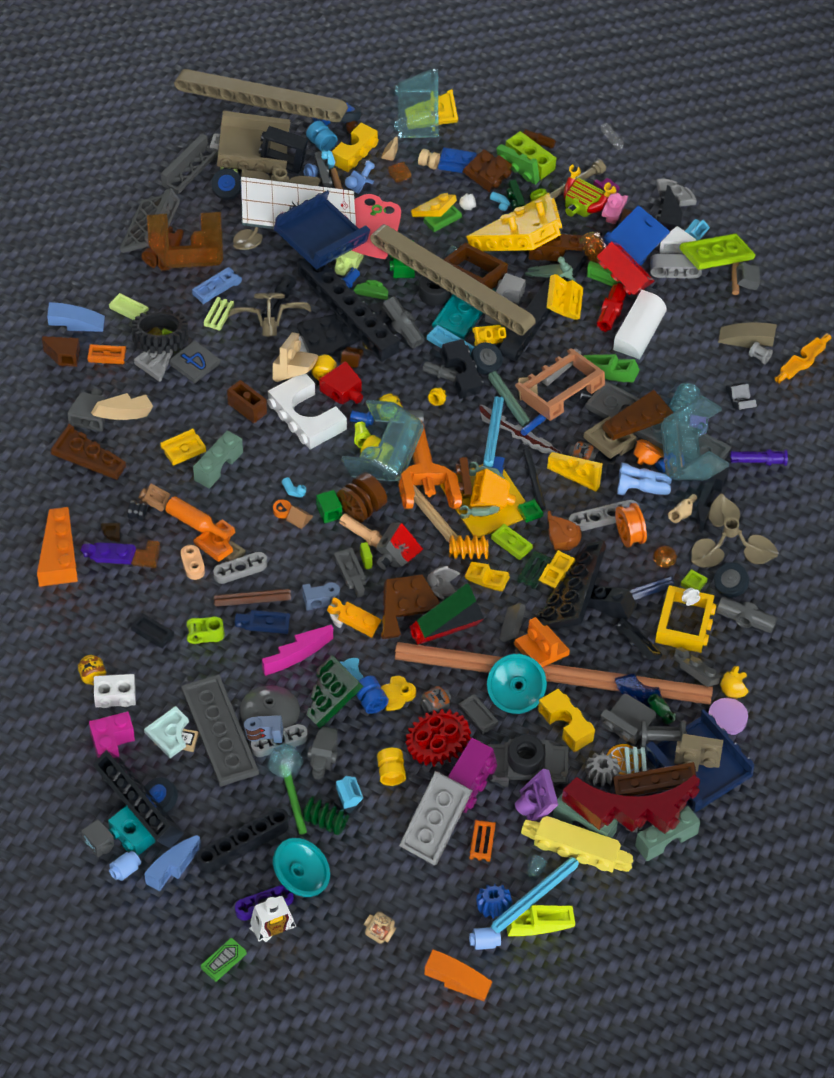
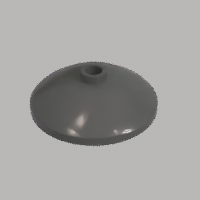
[239,685,300,728]

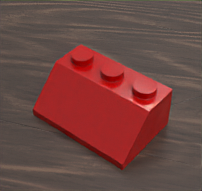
[597,241,655,295]

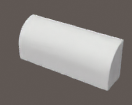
[613,290,667,359]

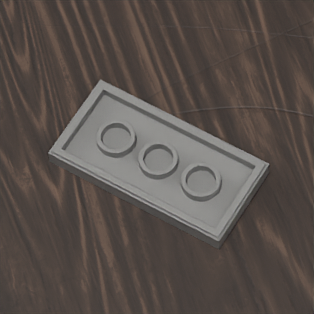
[399,771,473,865]

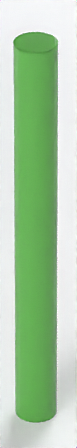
[280,762,307,835]

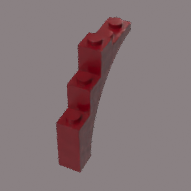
[562,775,700,834]

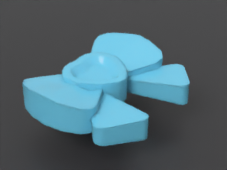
[340,658,363,681]

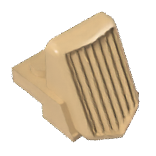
[273,332,318,382]

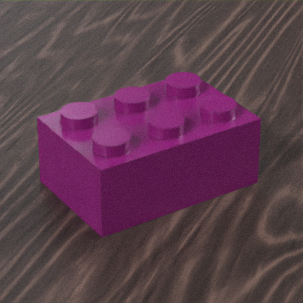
[448,738,497,813]

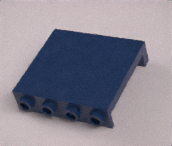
[274,190,370,269]
[645,709,754,813]

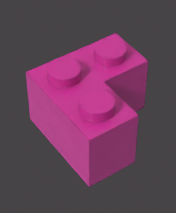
[89,712,135,758]

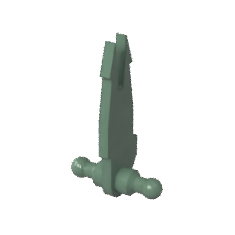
[525,256,575,281]

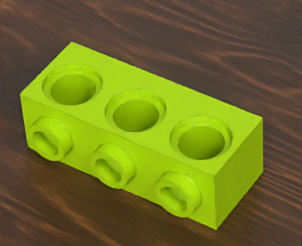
[505,131,556,180]

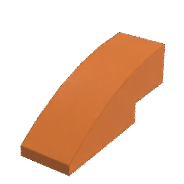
[424,949,492,1001]

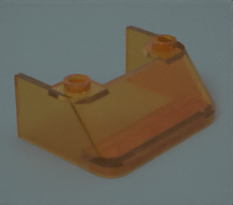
[147,212,223,268]

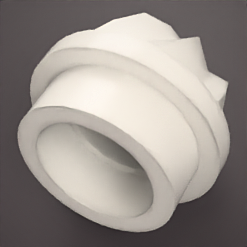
[459,193,477,210]

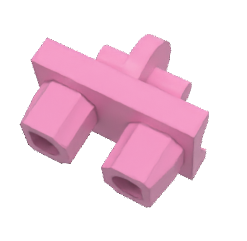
[602,193,628,224]

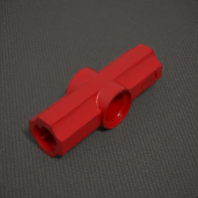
[597,283,627,332]

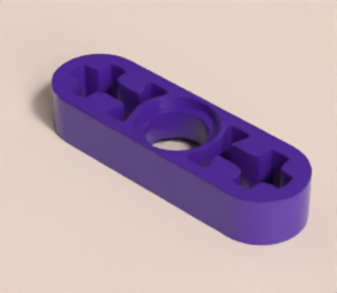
[235,885,294,921]

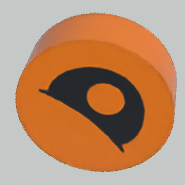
[273,500,292,519]

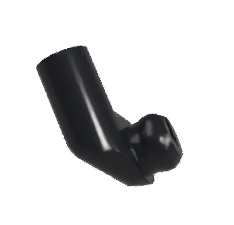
[569,389,595,402]

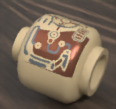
[364,912,396,944]

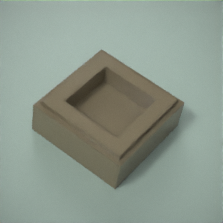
[224,541,246,562]

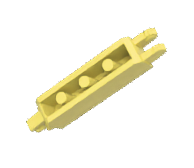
[521,816,633,873]

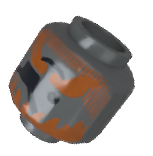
[568,442,597,462]
[420,686,451,715]

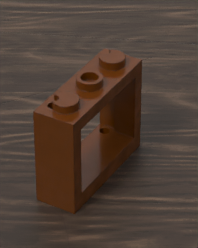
[443,243,508,289]

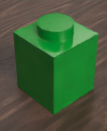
[316,490,342,524]

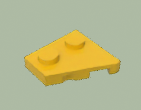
[411,193,457,217]

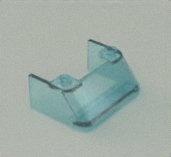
[661,395,729,480]
[342,400,424,481]

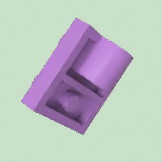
[515,769,558,822]

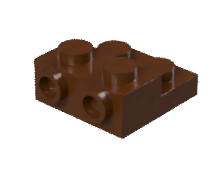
[463,149,512,192]

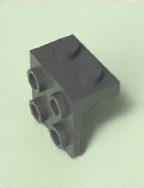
[601,694,656,745]

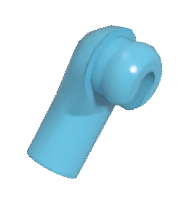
[321,150,335,170]
[490,191,510,211]
[282,477,307,498]

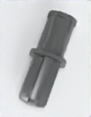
[423,361,459,382]

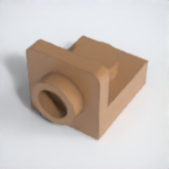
[138,484,171,512]

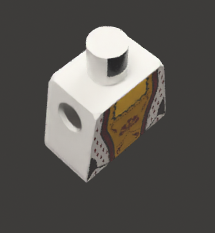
[250,896,296,942]

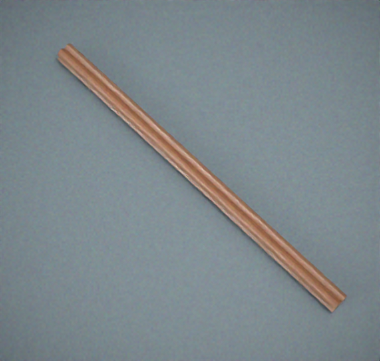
[395,642,713,705]

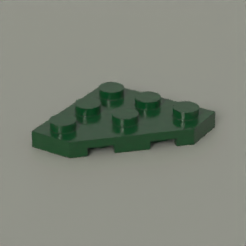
[307,655,364,729]

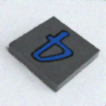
[169,341,221,383]

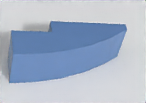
[47,302,105,332]
[144,835,201,891]

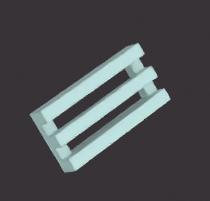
[624,747,647,774]

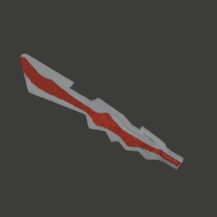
[480,405,562,454]

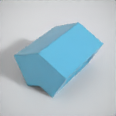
[685,219,710,241]
[336,776,363,809]

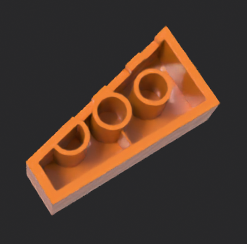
[37,507,78,587]

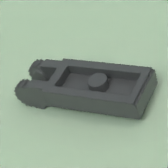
[315,151,332,188]

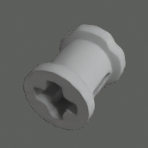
[748,342,773,364]

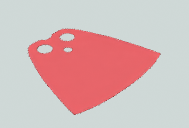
[352,194,401,259]

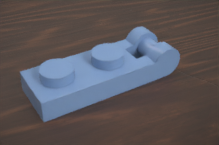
[192,267,242,304]

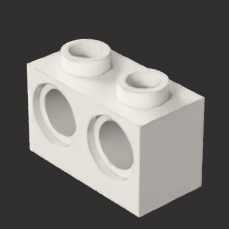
[94,674,136,708]

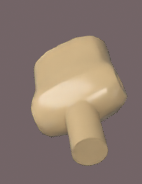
[668,494,698,523]

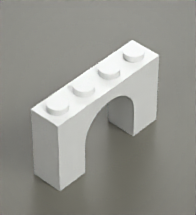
[267,374,347,449]

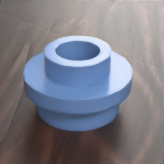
[303,164,318,177]

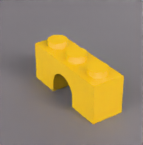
[332,123,379,172]
[538,689,595,753]

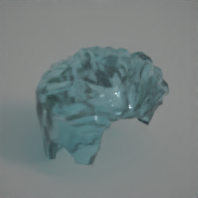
[268,744,303,778]

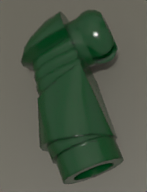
[647,694,676,724]

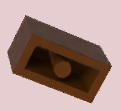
[227,380,267,423]

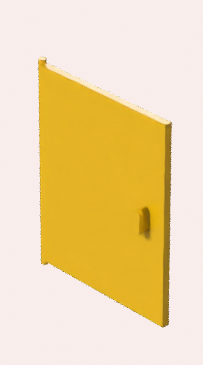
[440,464,526,538]

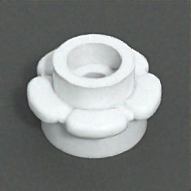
[682,588,700,606]

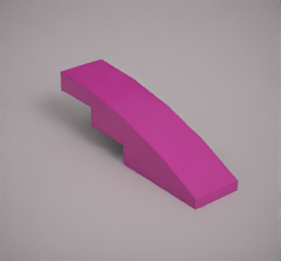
[262,624,333,676]

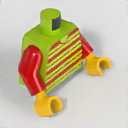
[564,164,616,217]

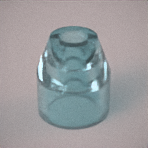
[527,855,547,878]

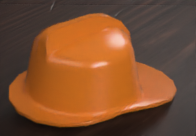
[633,439,666,466]

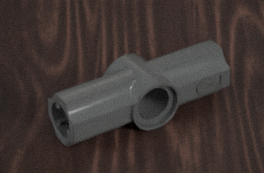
[382,297,425,348]
[716,597,778,633]

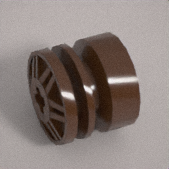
[337,472,388,523]

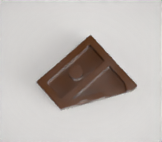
[455,457,472,499]

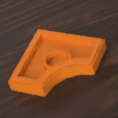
[193,519,236,562]

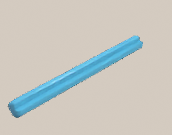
[483,396,504,467]
[491,857,579,933]

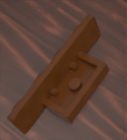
[529,234,583,261]

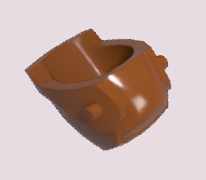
[547,511,582,551]

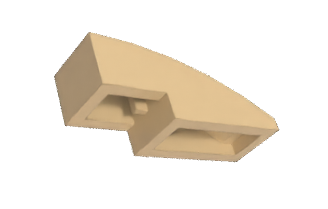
[91,393,153,420]

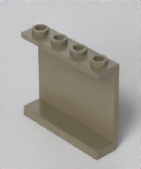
[217,111,290,174]

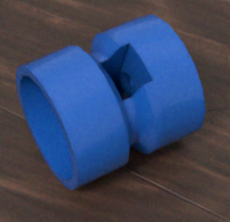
[356,676,389,714]

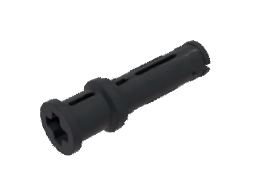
[261,275,297,320]

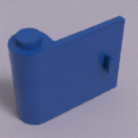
[603,205,670,266]

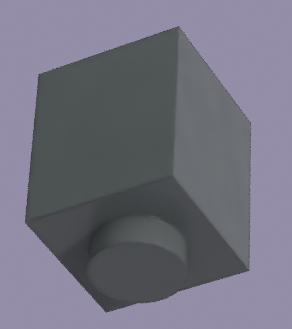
[81,819,115,857]

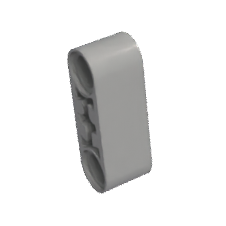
[650,254,702,278]

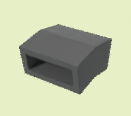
[736,262,760,290]

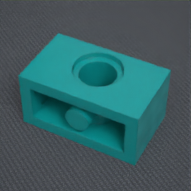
[108,806,156,856]

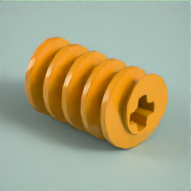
[449,535,488,559]

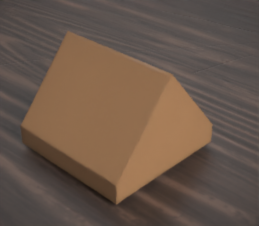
[286,506,313,530]

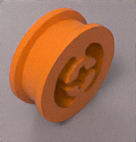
[615,503,647,548]

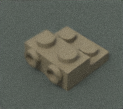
[583,416,636,459]
[674,734,723,771]

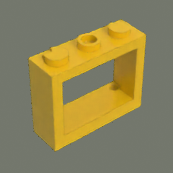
[655,585,717,653]

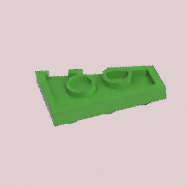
[496,144,540,185]

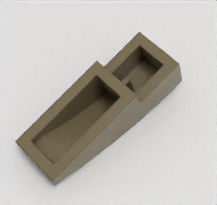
[718,322,777,348]

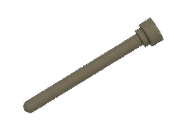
[550,159,606,199]

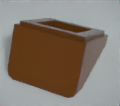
[341,346,364,368]

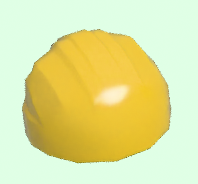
[720,666,749,699]

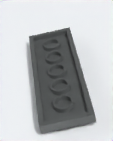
[181,675,259,787]

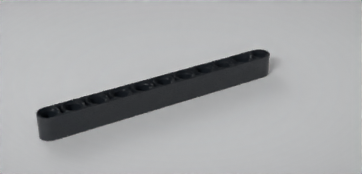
[499,226,602,362]

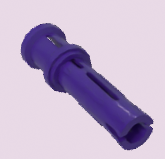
[730,449,788,466]

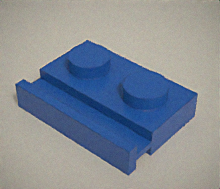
[438,147,477,174]

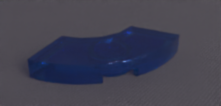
[615,673,662,708]

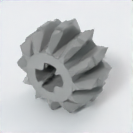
[585,751,620,787]

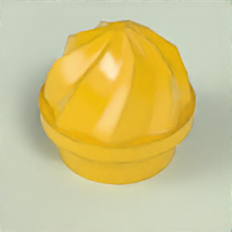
[428,388,447,406]

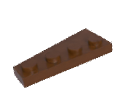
[602,390,675,440]
[51,424,126,480]

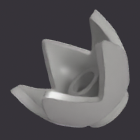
[427,566,460,600]

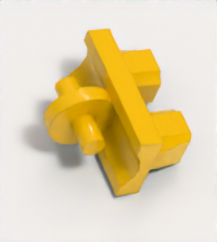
[472,325,506,346]

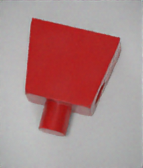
[319,361,363,404]

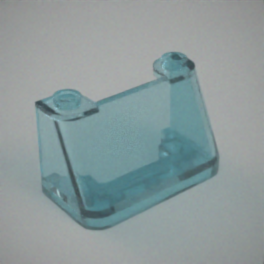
[395,69,439,138]

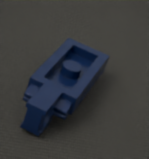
[235,610,290,634]

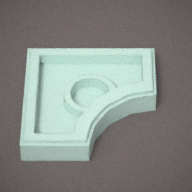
[144,706,189,758]

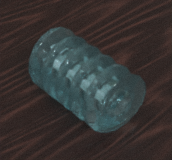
[669,383,700,422]

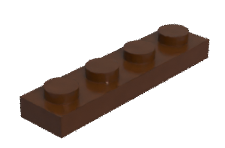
[613,762,697,796]

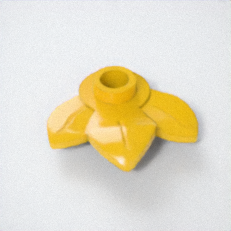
[381,676,417,711]

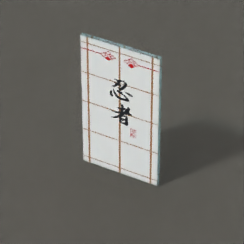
[240,177,356,229]

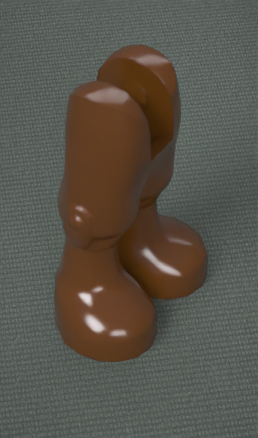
[142,226,184,270]

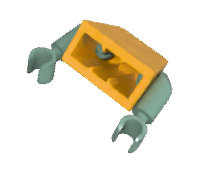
[460,462,516,519]

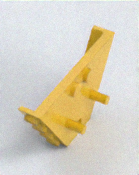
[466,193,562,251]

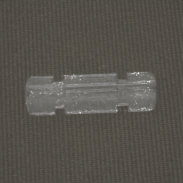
[601,123,624,150]

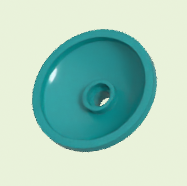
[487,654,547,714]
[273,838,330,897]

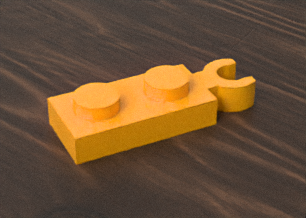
[327,598,382,638]

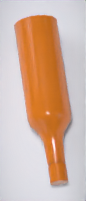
[165,496,229,539]

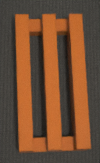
[87,344,126,364]
[469,820,496,862]

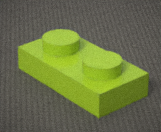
[491,524,533,560]

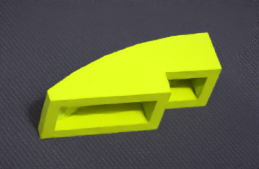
[506,905,575,936]

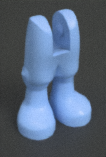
[617,462,672,495]

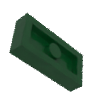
[506,179,525,211]

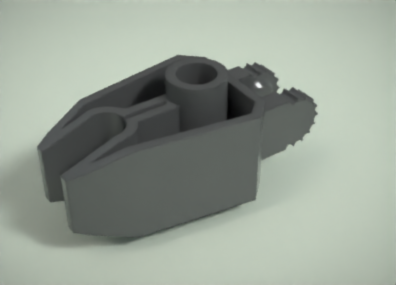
[307,727,338,780]

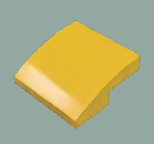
[546,274,583,320]

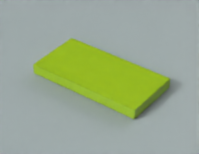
[679,234,756,270]

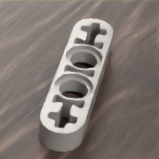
[569,500,639,531]

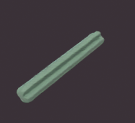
[488,371,530,427]

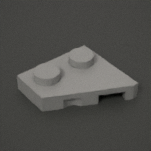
[134,349,173,382]

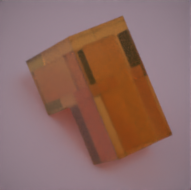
[132,540,160,568]

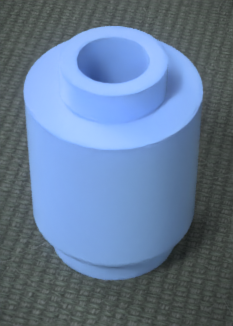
[109,851,141,881]
[469,927,501,950]

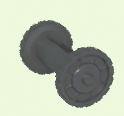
[639,720,687,747]

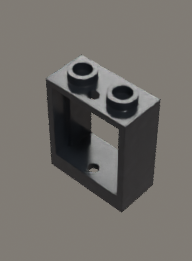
[259,126,308,174]

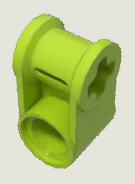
[186,616,225,644]

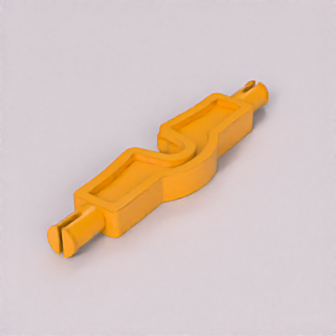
[775,333,831,384]

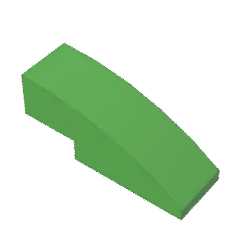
[584,354,640,382]

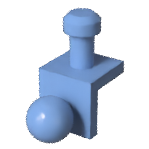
[345,160,375,194]

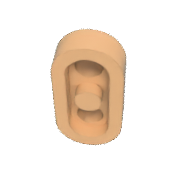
[181,545,205,580]

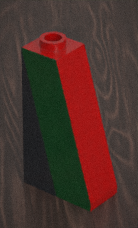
[410,583,484,645]

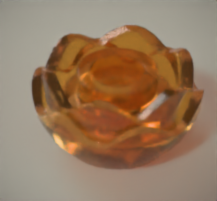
[653,546,677,568]

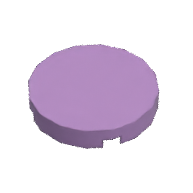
[708,698,748,735]

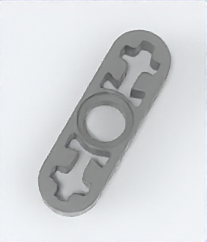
[213,552,267,584]
[251,724,308,757]

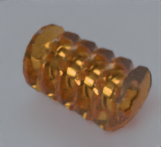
[579,232,607,264]

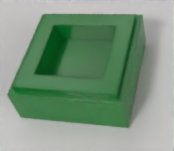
[518,499,543,523]

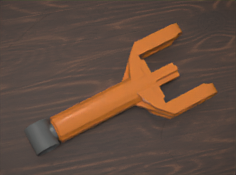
[398,410,462,509]

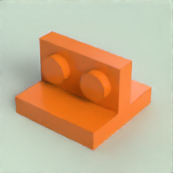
[514,617,570,667]

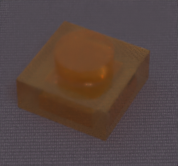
[388,162,411,183]

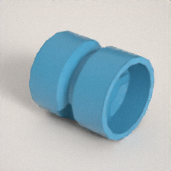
[306,121,338,151]

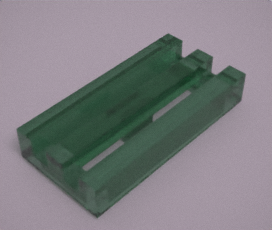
[517,551,552,589]

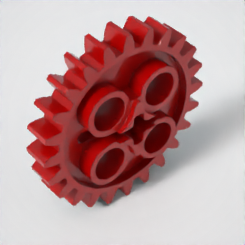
[405,709,471,766]

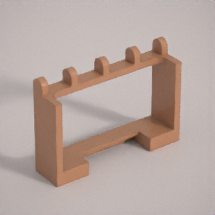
[515,348,605,421]

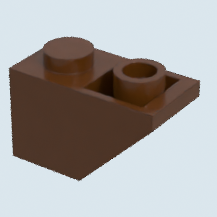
[42,336,80,367]

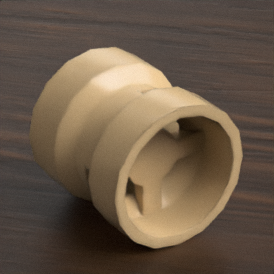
[418,148,440,170]

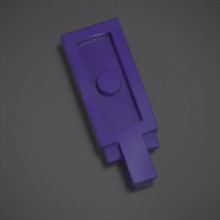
[81,542,136,565]

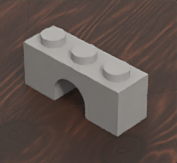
[485,273,526,327]

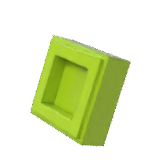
[360,542,372,570]
[681,569,708,592]

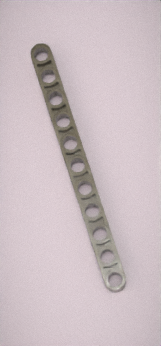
[174,69,348,122]
[370,224,535,335]

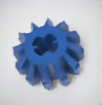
[476,883,512,919]

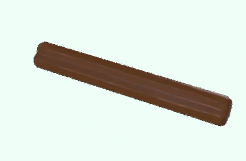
[214,589,291,607]

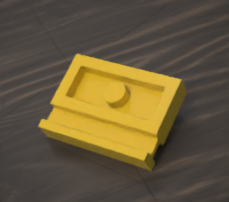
[160,429,206,466]

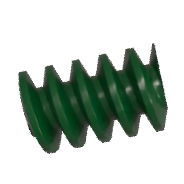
[303,796,349,836]

